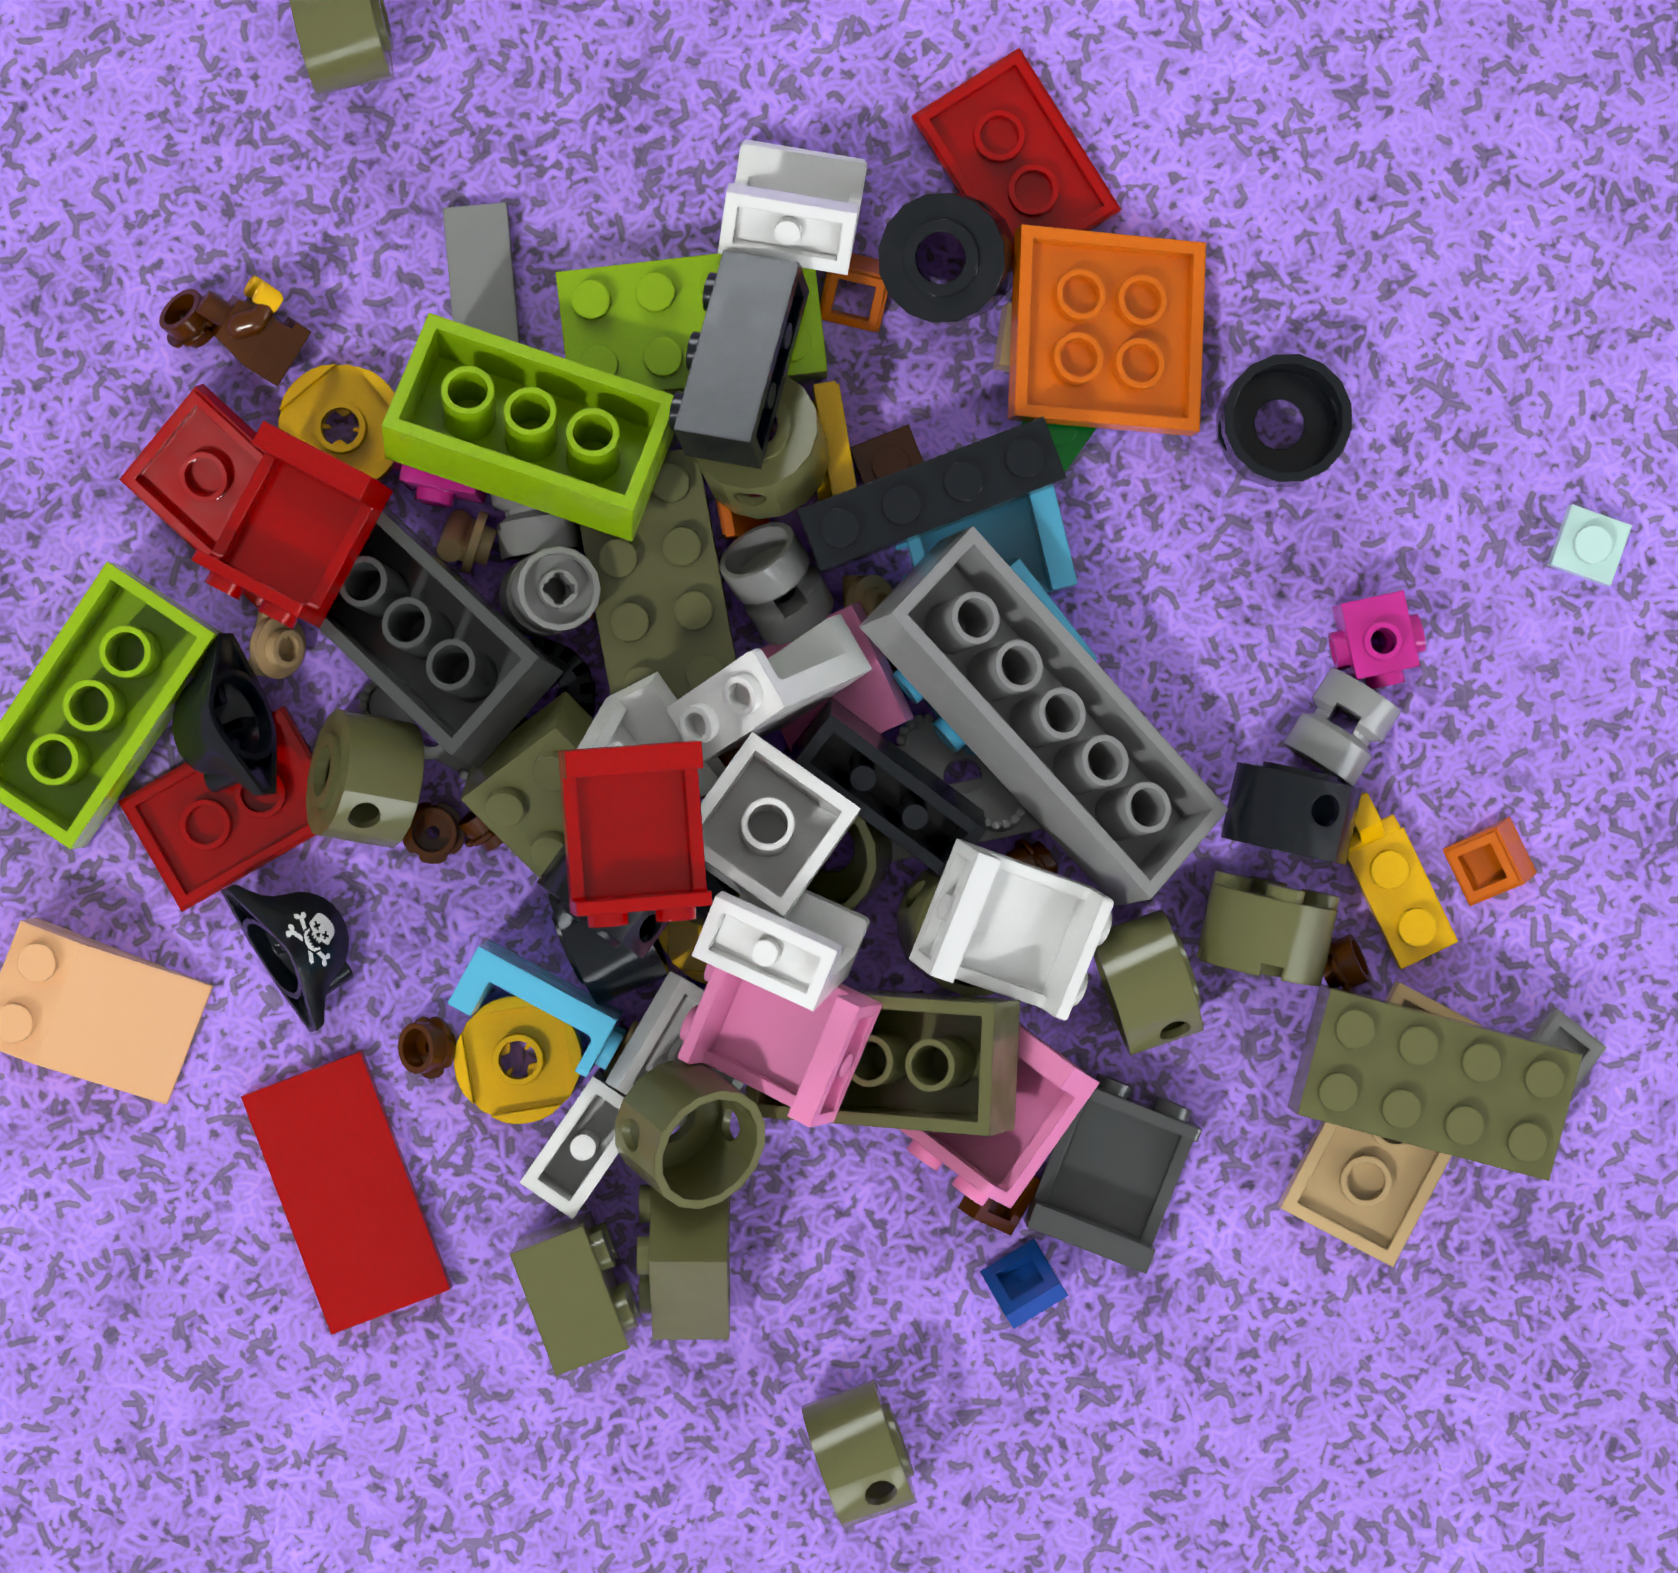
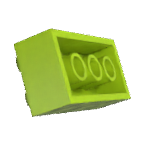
[555,253,828,395]
[381,313,675,542]
[0,561,222,849]

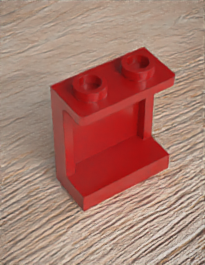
[191,420,393,629]
[558,740,713,928]

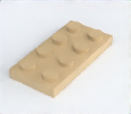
[1277,981,1484,1267]

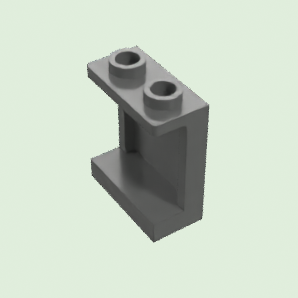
[1024,1073,1202,1274]

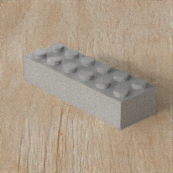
[859,526,1229,906]

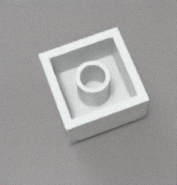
[701,732,861,919]

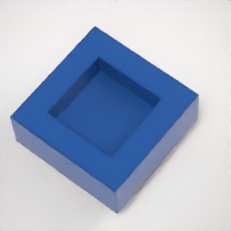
[980,1238,1068,1329]

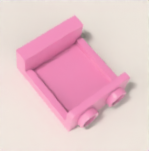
[678,963,883,1128]
[900,1024,1100,1209]

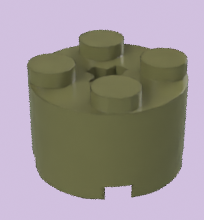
[1196,870,1340,986]

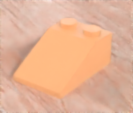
[0,917,213,1105]

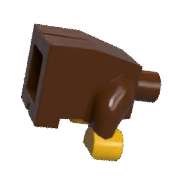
[195,275,311,387]

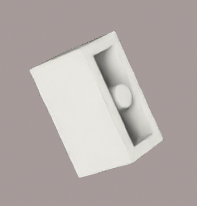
[520,1069,626,1219]

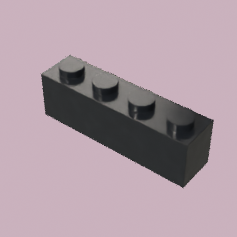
[797,416,1067,574]

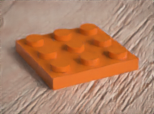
[1007,224,1206,436]

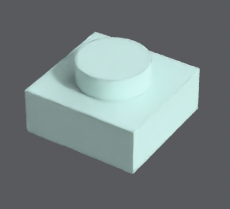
[1547,504,1632,586]

